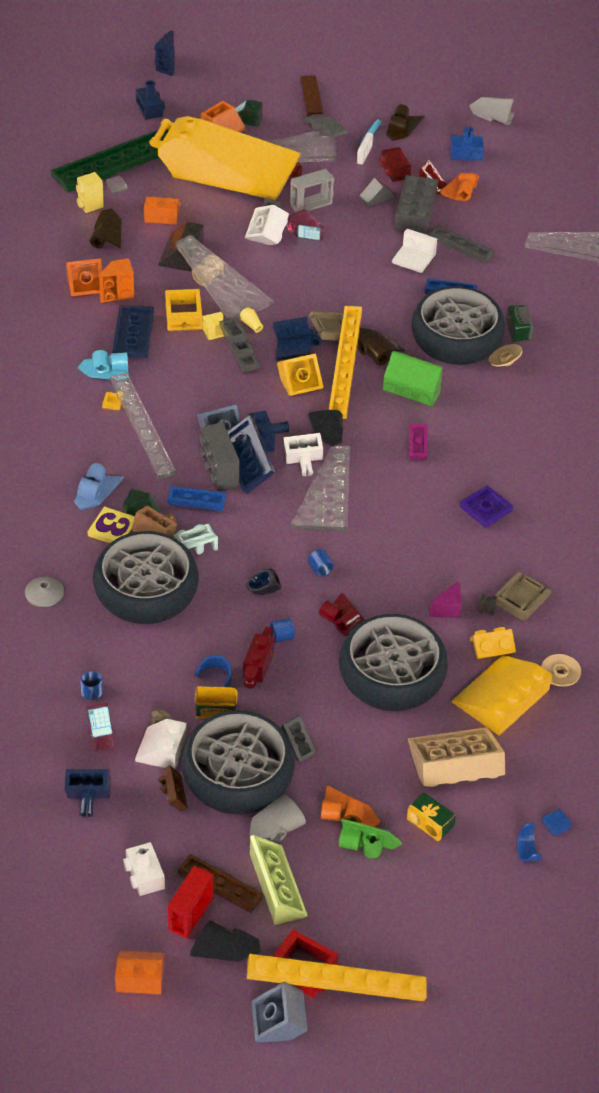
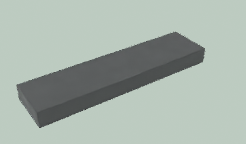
[429,225,494,264]

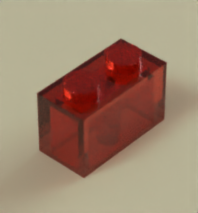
[379,147,411,182]

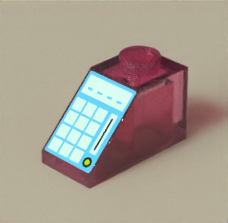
[287,209,324,241]
[87,703,114,751]

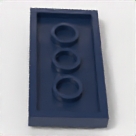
[112,305,154,358]
[227,415,275,494]

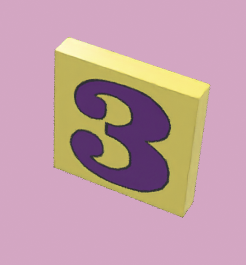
[88,507,135,543]

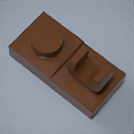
[158,765,188,812]

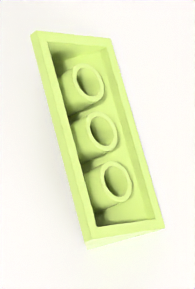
[250,835,308,925]

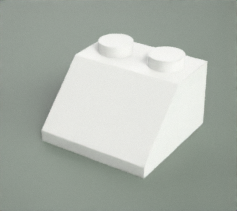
[245,205,289,245]
[135,719,187,770]

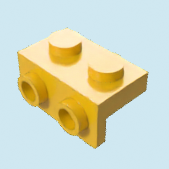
[470,627,516,660]

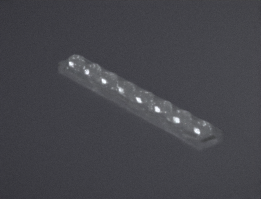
[110,373,176,480]

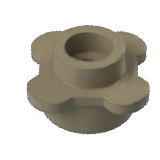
[151,710,171,725]

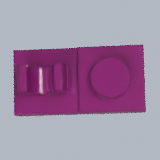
[409,423,428,460]

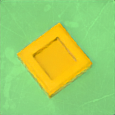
[102,392,124,410]

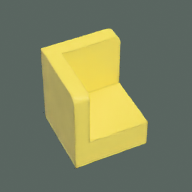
[202,312,224,340]

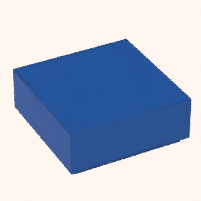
[542,809,572,836]

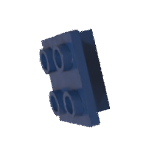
[154,30,175,76]
[273,316,313,360]

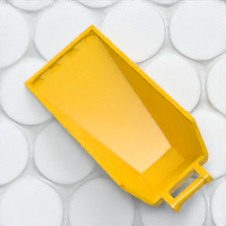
[149,116,301,200]

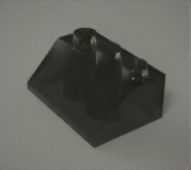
[159,222,204,271]

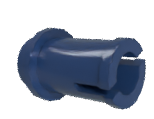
[312,326,323,346]

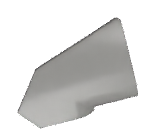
[469,97,514,126]
[249,794,306,843]

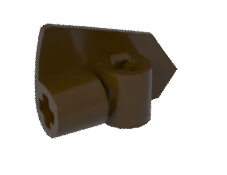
[386,104,425,141]
[90,208,122,248]
[357,328,404,365]

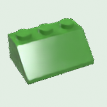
[383,351,443,406]

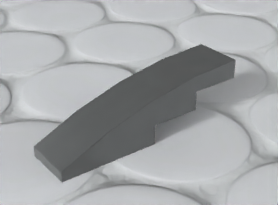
[303,114,348,137]
[219,317,260,373]

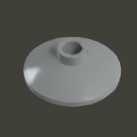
[25,576,64,607]

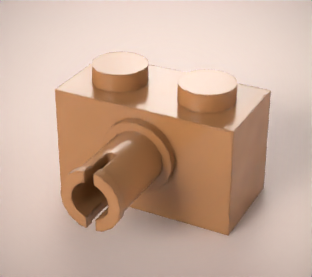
[131,506,177,537]

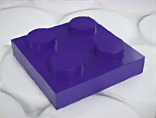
[460,485,513,528]

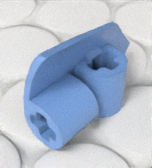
[74,463,124,510]

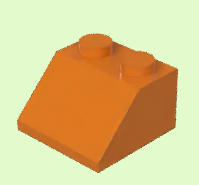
[144,196,181,225]
[65,258,102,297]
[115,950,165,994]

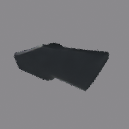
[308,410,343,447]
[190,920,261,962]

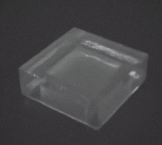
[106,176,127,194]

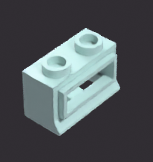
[173,523,218,554]

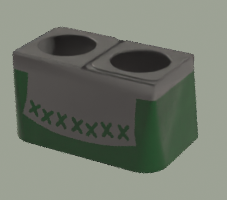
[506,305,534,342]

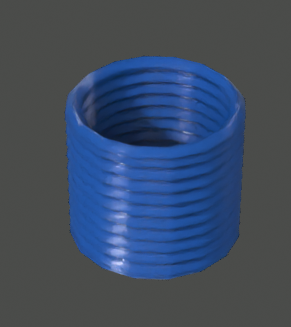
[308,549,334,576]
[270,618,295,643]
[80,671,103,700]

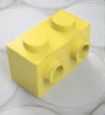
[76,172,104,213]

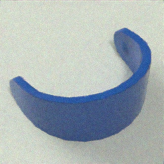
[195,655,231,687]
[517,823,542,862]

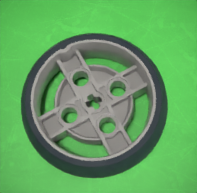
[411,286,505,365]
[93,531,199,624]
[339,614,448,711]
[181,711,295,814]

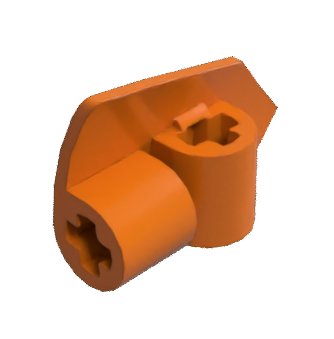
[440,172,479,201]
[321,786,381,828]

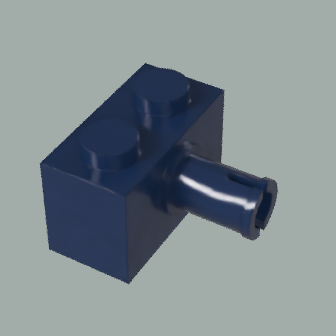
[136,80,165,120]
[248,411,290,452]
[64,769,111,817]

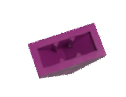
[429,582,461,617]

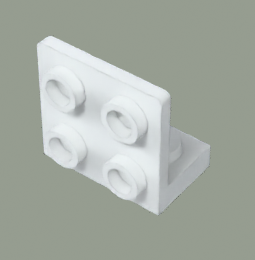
[392,229,437,273]

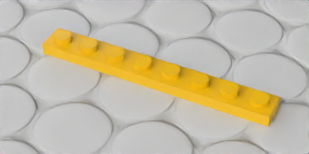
[329,306,362,419]
[247,954,426,1002]

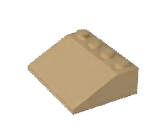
[408,727,505,787]

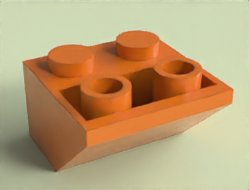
[200,100,245,132]
[99,258,134,303]

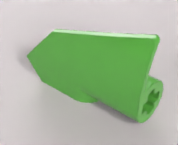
[339,819,402,859]

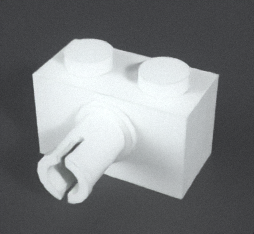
[284,433,323,476]
[123,842,165,896]

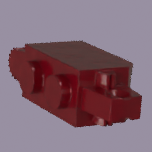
[243,626,275,689]

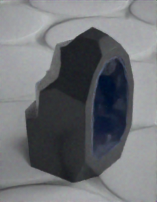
[246,568,281,595]

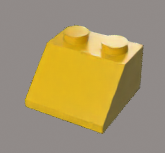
[277,353,324,396]

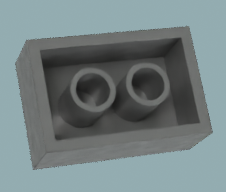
[199,422,239,491]

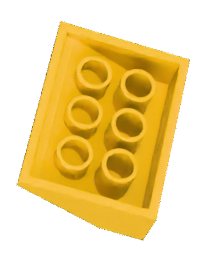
[452,655,552,736]

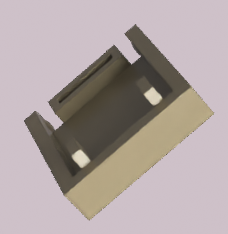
[309,311,344,341]
[492,571,551,622]

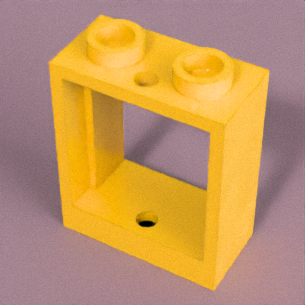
[165,289,202,331]

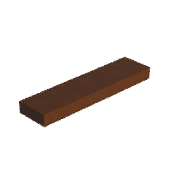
[301,76,323,116]
[178,854,263,913]

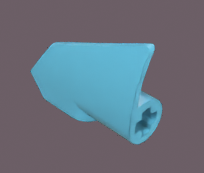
[78,350,129,381]

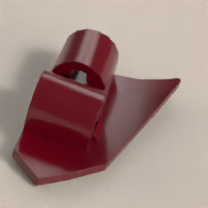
[319,593,365,637]

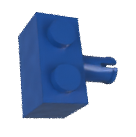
[450,127,484,161]

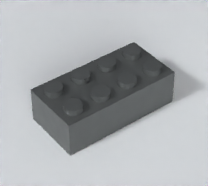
[394,175,438,235]

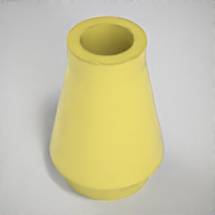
[240,307,264,333]

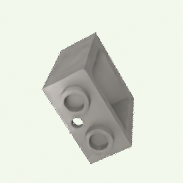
[290,169,334,214]

